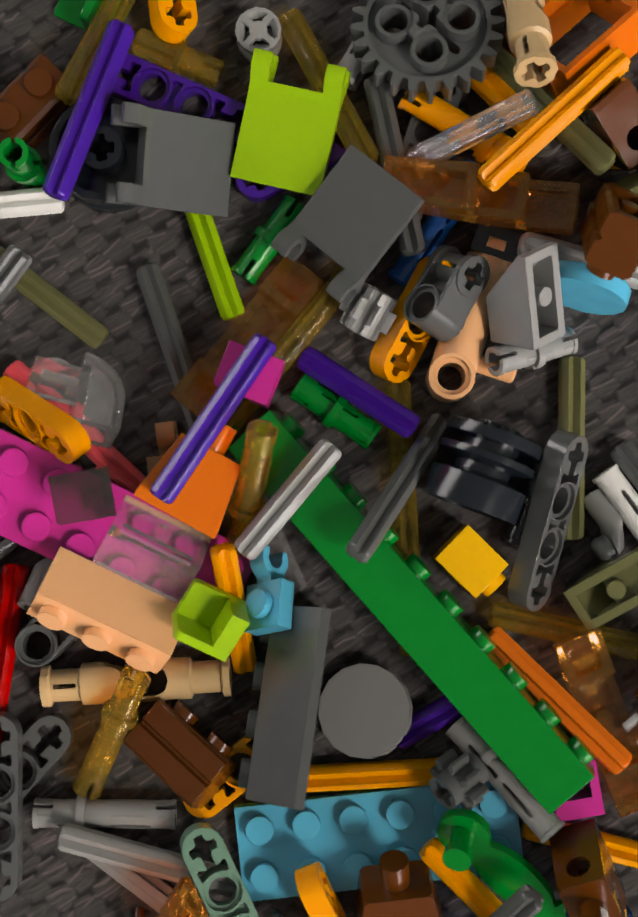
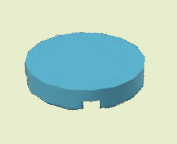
[559,260,632,315]

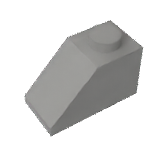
[486,241,566,351]

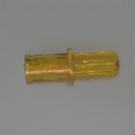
[132,28,225,89]

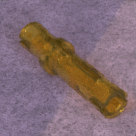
[226,420,278,554]
[73,667,151,800]

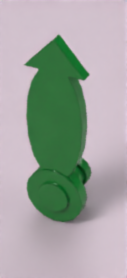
[437,808,566,917]

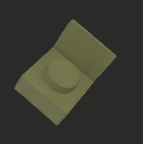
[563,547,638,632]

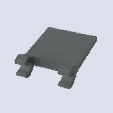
[105,102,235,217]
[270,144,425,307]

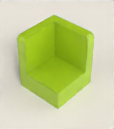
[171,578,250,662]

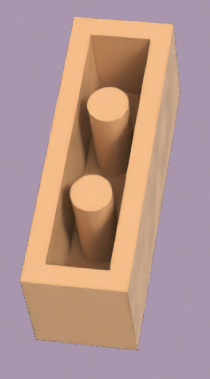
[26,546,178,674]

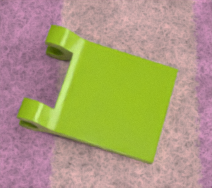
[230,48,351,196]

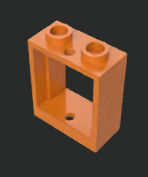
[504,0,638,97]

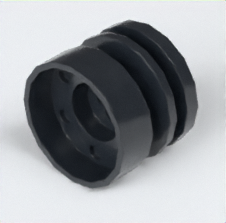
[422,415,544,526]

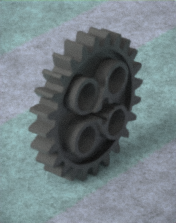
[350,0,505,104]

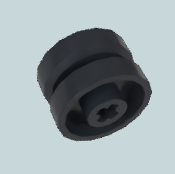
[49,98,139,214]

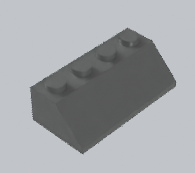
[238,606,332,811]

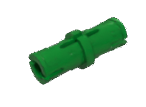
[0,137,47,189]
[230,194,304,286]
[289,374,382,450]

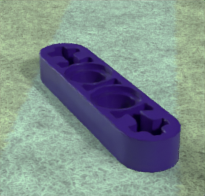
[89,52,245,149]

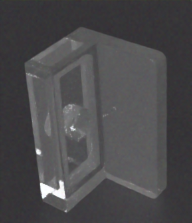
[93,494,211,602]

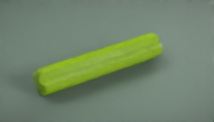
[184,212,245,321]

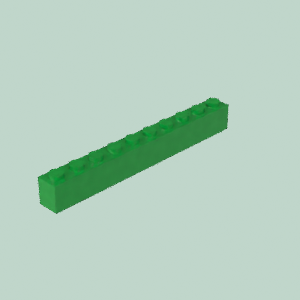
[228,410,595,814]

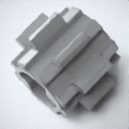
[339,282,398,342]

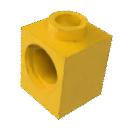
[432,524,509,599]

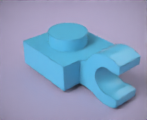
[244,546,294,636]

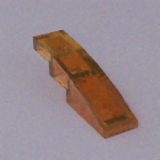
[383,156,581,236]

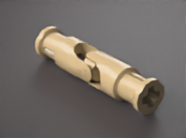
[503,0,558,88]
[39,655,233,708]

